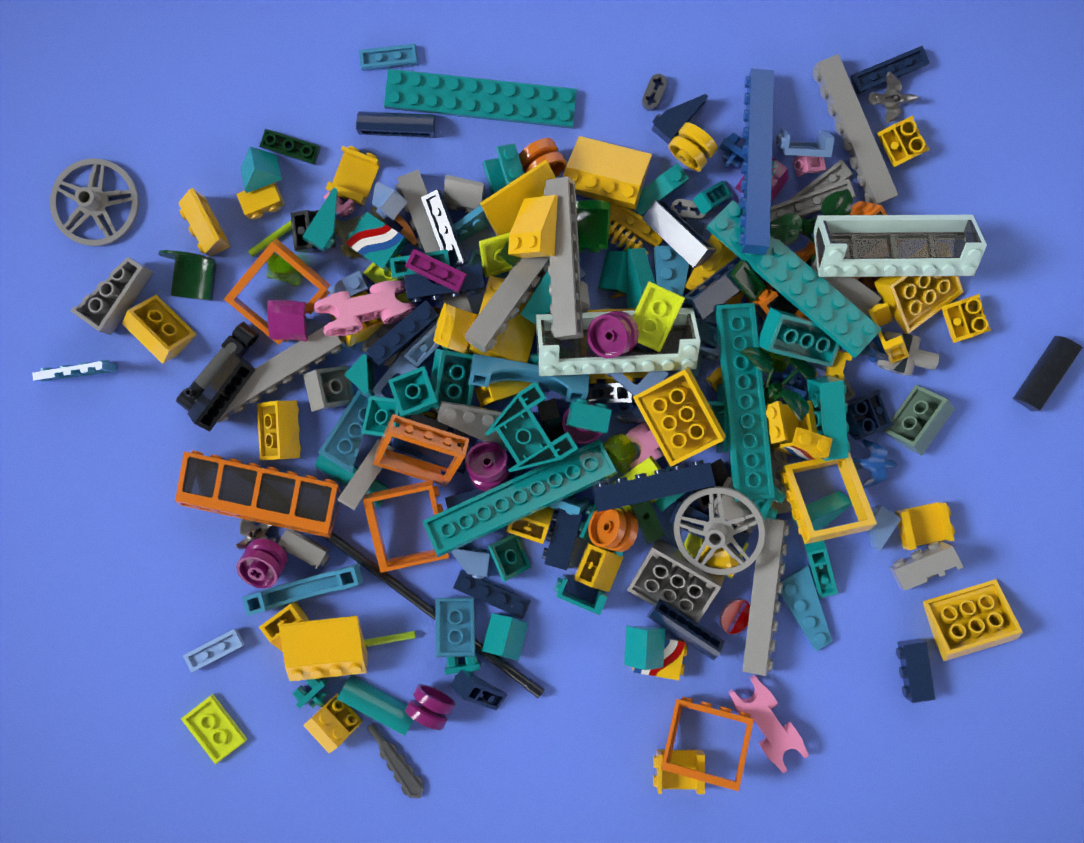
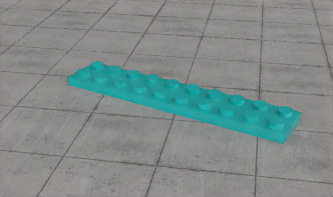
[384,69,577,129]
[706,200,882,358]
[715,303,775,502]
[422,439,617,557]

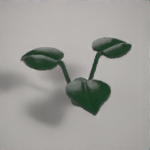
[770,189,853,265]
[740,347,818,422]

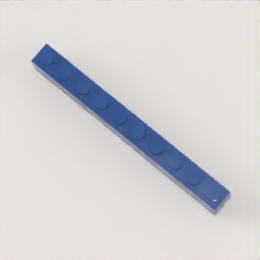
[739,68,774,255]

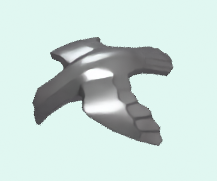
[868,71,919,123]
[235,519,276,550]

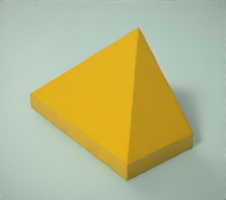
[698,545,739,577]

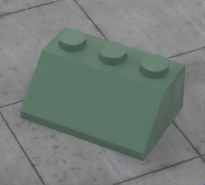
[883,385,955,456]

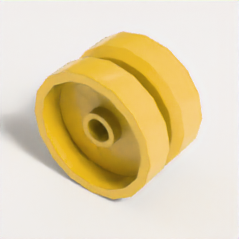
[668,123,718,172]

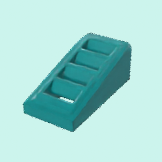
[693,180,733,215]

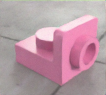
[793,156,826,177]
[323,192,356,217]

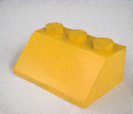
[179,188,231,257]
[122,295,197,364]
[257,400,301,460]

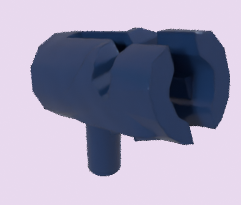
[617,402,647,424]

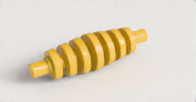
[608,218,649,255]

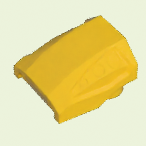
[877,115,930,168]
[941,294,991,343]
[433,303,478,354]

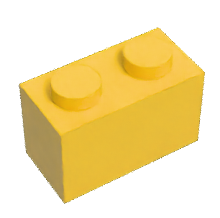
[236,183,285,220]

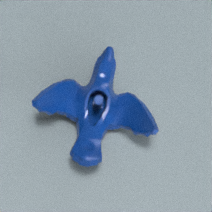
[852,439,897,489]

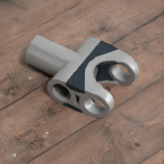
[877,332,939,376]

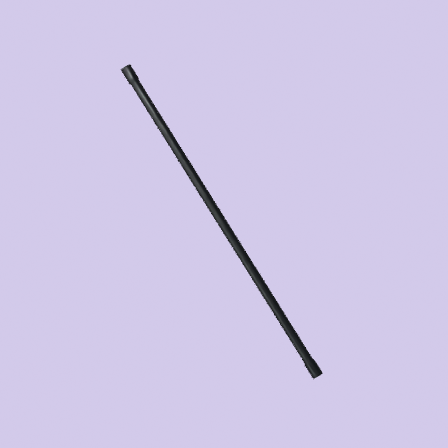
[233,462,545,698]

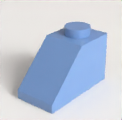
[372,182,407,220]
[328,271,370,297]
[868,505,901,551]
[451,547,491,579]

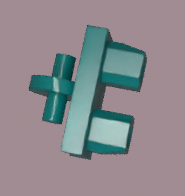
[753,484,786,520]
[444,653,481,678]
[292,677,329,709]

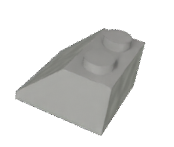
[443,175,486,214]
[303,365,354,412]

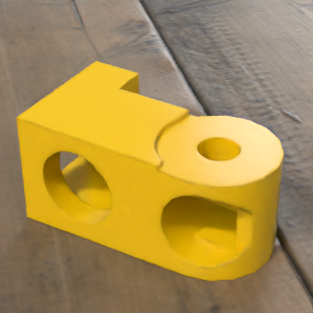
[824,351,852,381]

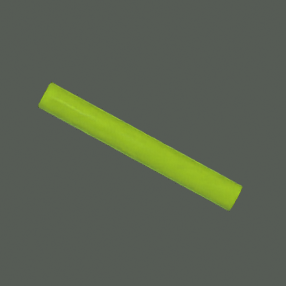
[248,220,292,257]
[364,631,416,647]

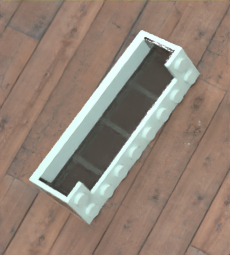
[814,215,987,277]
[536,308,700,376]

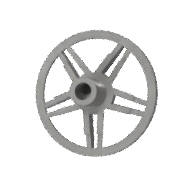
[50,158,139,246]
[674,487,765,575]

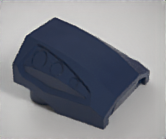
[846,389,894,440]

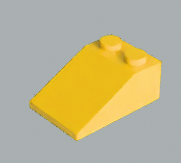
[508,195,558,258]

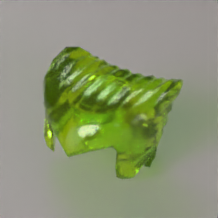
[266,253,302,286]
[602,433,637,474]

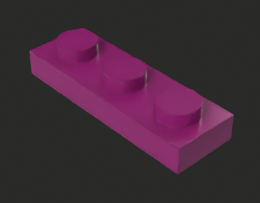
[405,249,467,293]

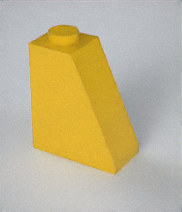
[475,381,532,407]

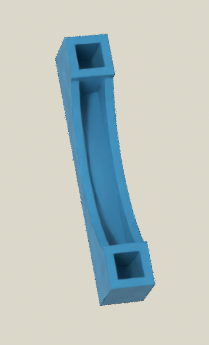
[469,354,589,402]
[242,563,364,616]

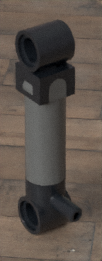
[176,321,259,412]

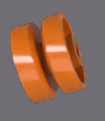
[519,138,567,177]
[588,508,638,552]

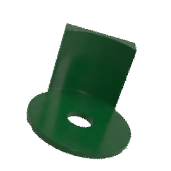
[158,250,217,301]

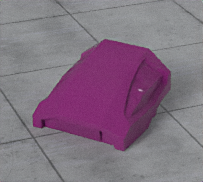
[267,300,308,342]

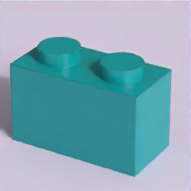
[566,399,612,434]

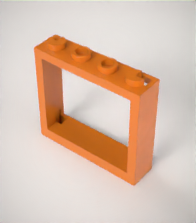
[224,238,331,345]
[373,414,469,487]
[363,480,449,573]
[661,696,755,791]

